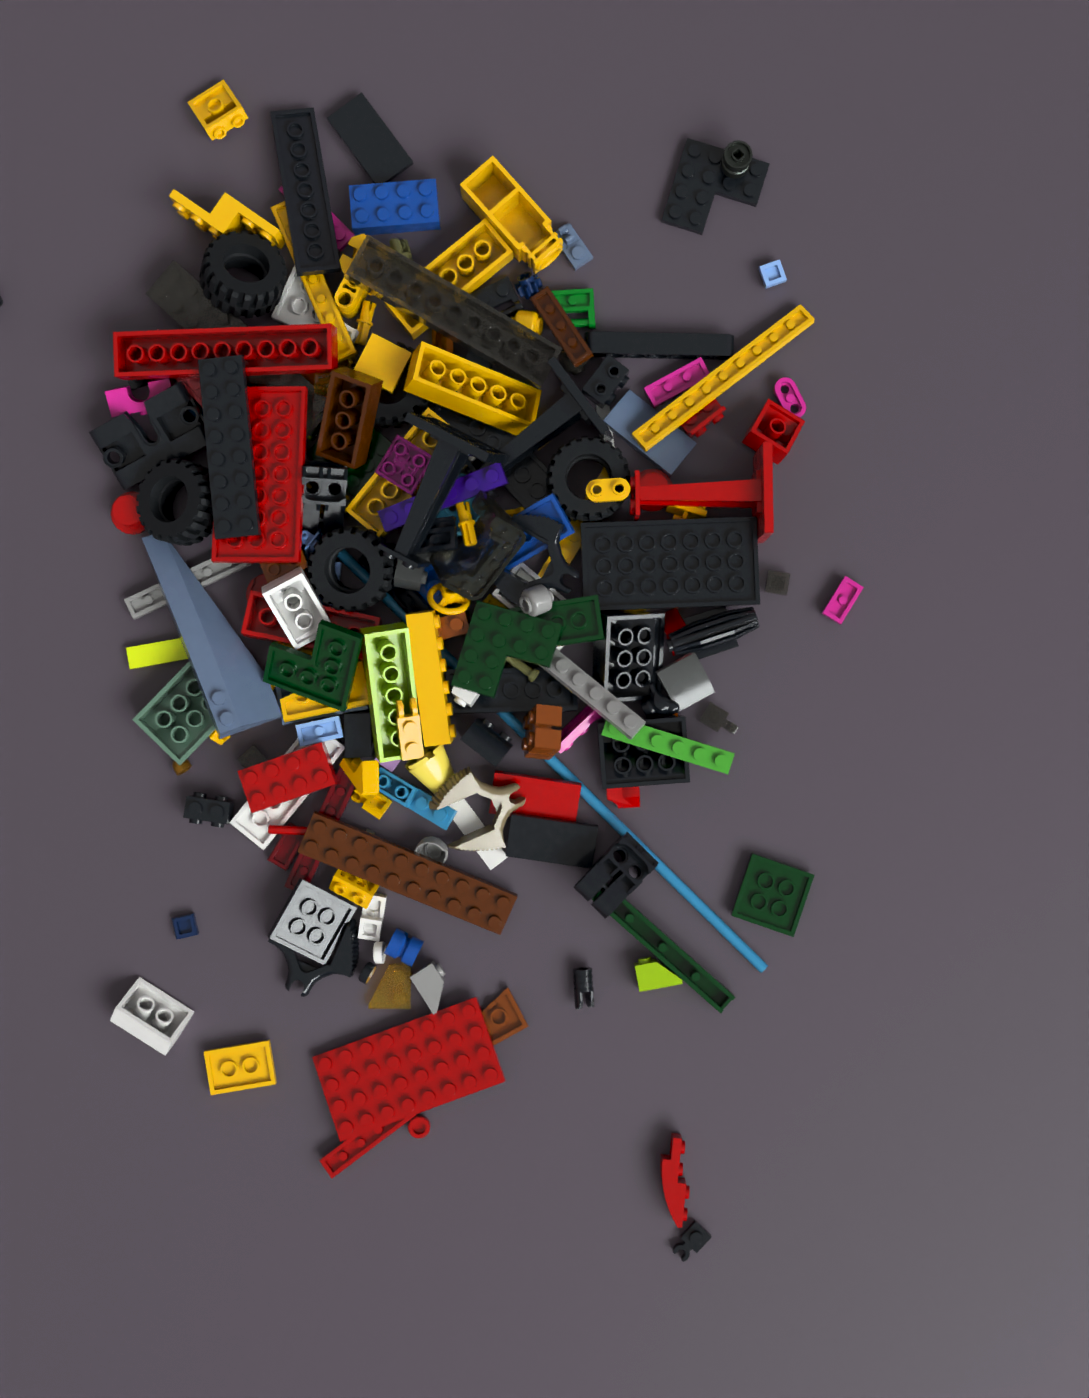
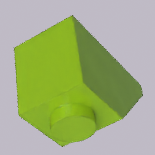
[634,957,683,992]

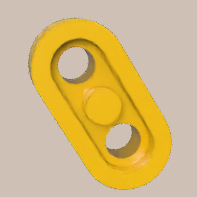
[585,478,630,503]

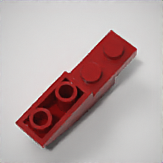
[660,1133,690,1228]

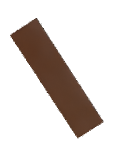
[530,286,594,368]

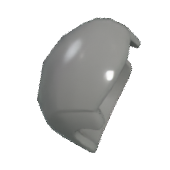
[414,836,448,864]

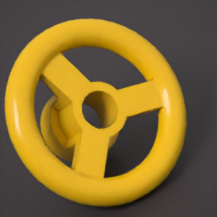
[427,582,471,615]

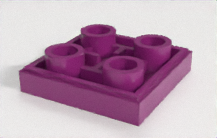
[374,434,432,496]

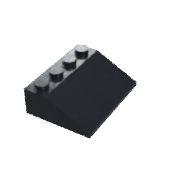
[592,611,665,702]
[597,715,690,789]

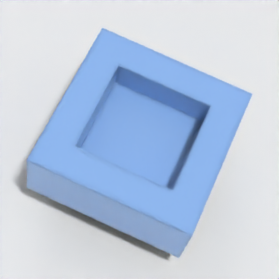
[758,259,787,289]

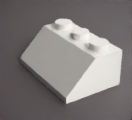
[110,977,194,1056]

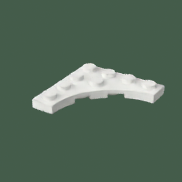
[271,265,359,344]

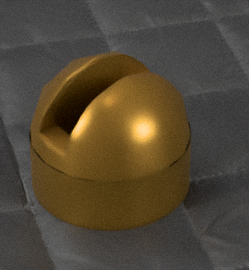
[172,759,192,776]

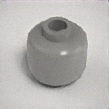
[519,584,554,617]

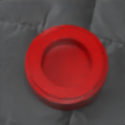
[408,1115,430,1139]

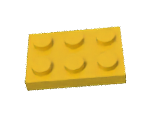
[204,1039,277,1095]

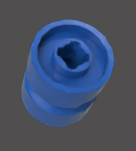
[384,928,424,967]

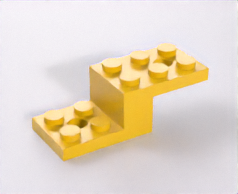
[169,189,285,249]

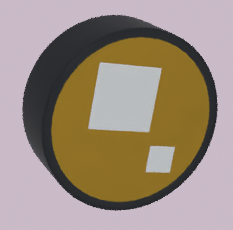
[358,962,377,985]

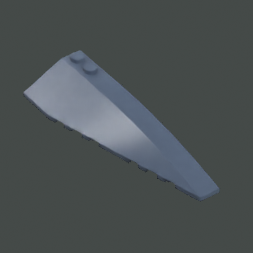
[142,535,283,739]

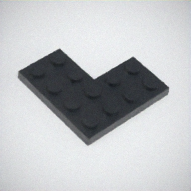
[661,138,770,235]

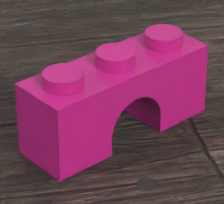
[105,378,174,417]

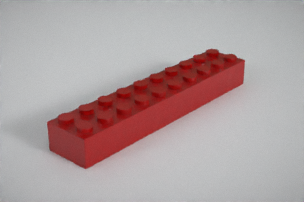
[113,323,338,380]

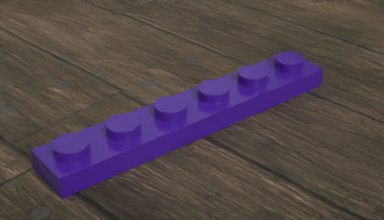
[377,463,508,532]

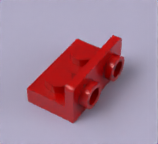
[680,399,726,438]

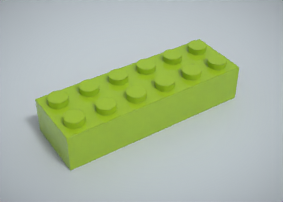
[360,622,419,763]

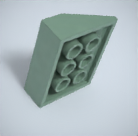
[132,662,215,766]

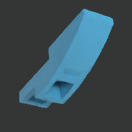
[379,767,457,830]

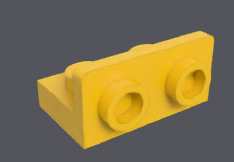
[329,869,379,909]

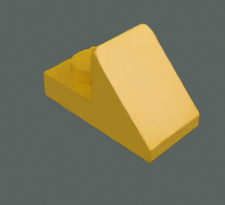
[339,758,379,795]

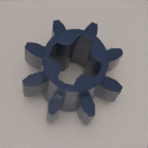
[514,272,543,299]

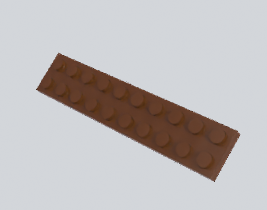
[298,811,518,935]

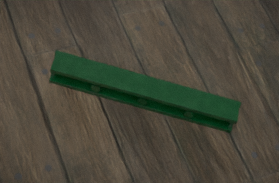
[591,883,735,1013]

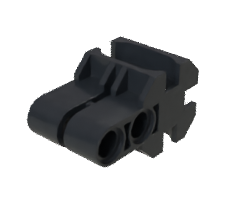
[302,460,348,536]
[573,832,658,919]

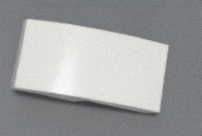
[358,893,387,942]

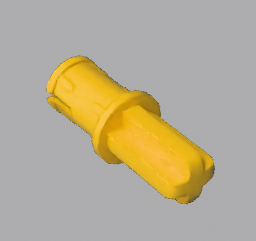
[355,300,377,345]
[455,501,477,547]

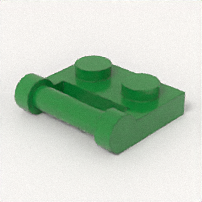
[552,288,595,329]

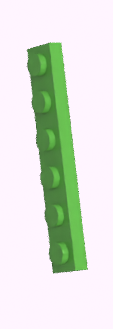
[601,720,735,774]

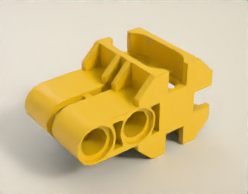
[334,234,394,319]

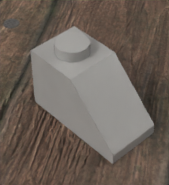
[410,960,446,1015]

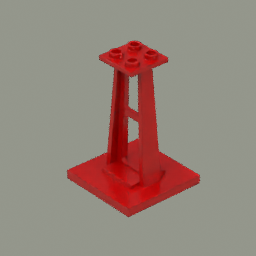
[629,442,774,543]

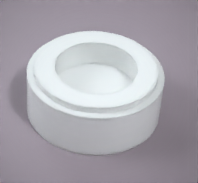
[373,941,386,964]

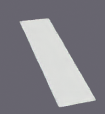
[448,799,508,870]

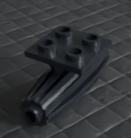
[666,606,759,659]

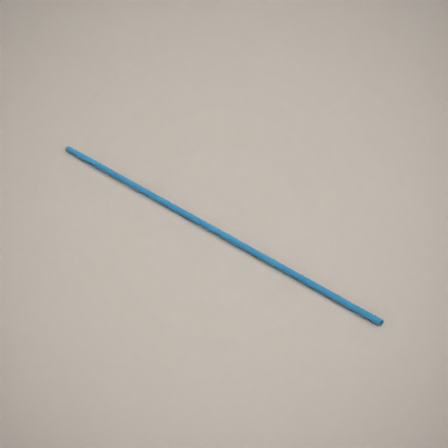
[188,403,768,973]

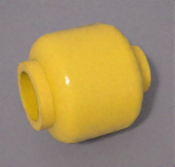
[510,310,543,340]

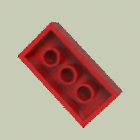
[237,742,339,813]

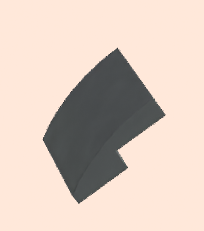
[655,652,715,712]

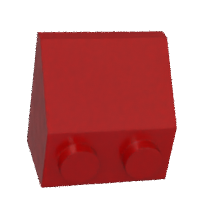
[741,398,805,465]

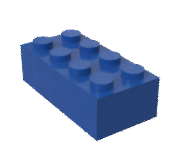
[349,178,441,236]

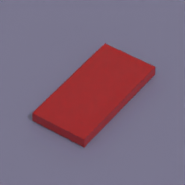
[489,770,582,822]

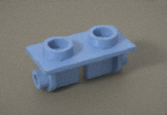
[301,530,320,563]

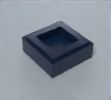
[172,913,199,940]

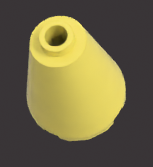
[405,745,455,794]

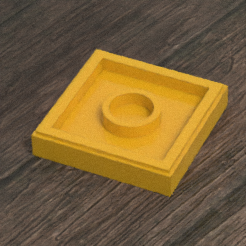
[353,333,412,393]

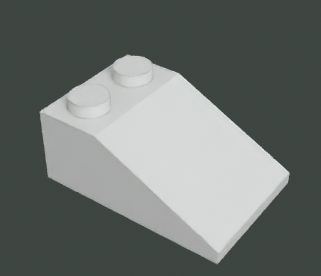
[261,566,331,650]

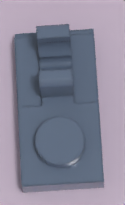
[555,223,593,271]

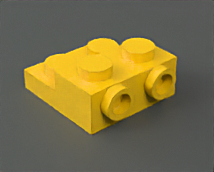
[187,79,248,141]

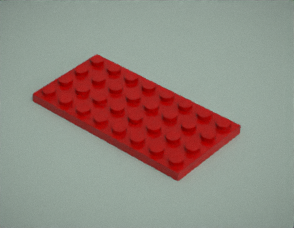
[211,386,308,563]
[312,997,506,1142]

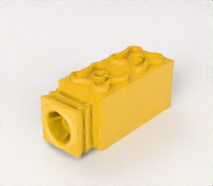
[460,155,563,274]

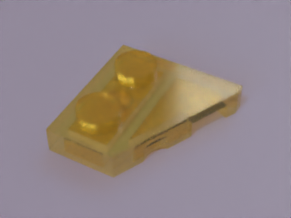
[368,964,411,1009]

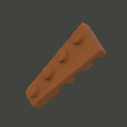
[482,987,529,1045]

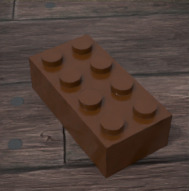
[315,366,383,469]

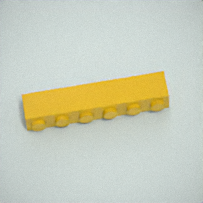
[406,610,456,747]

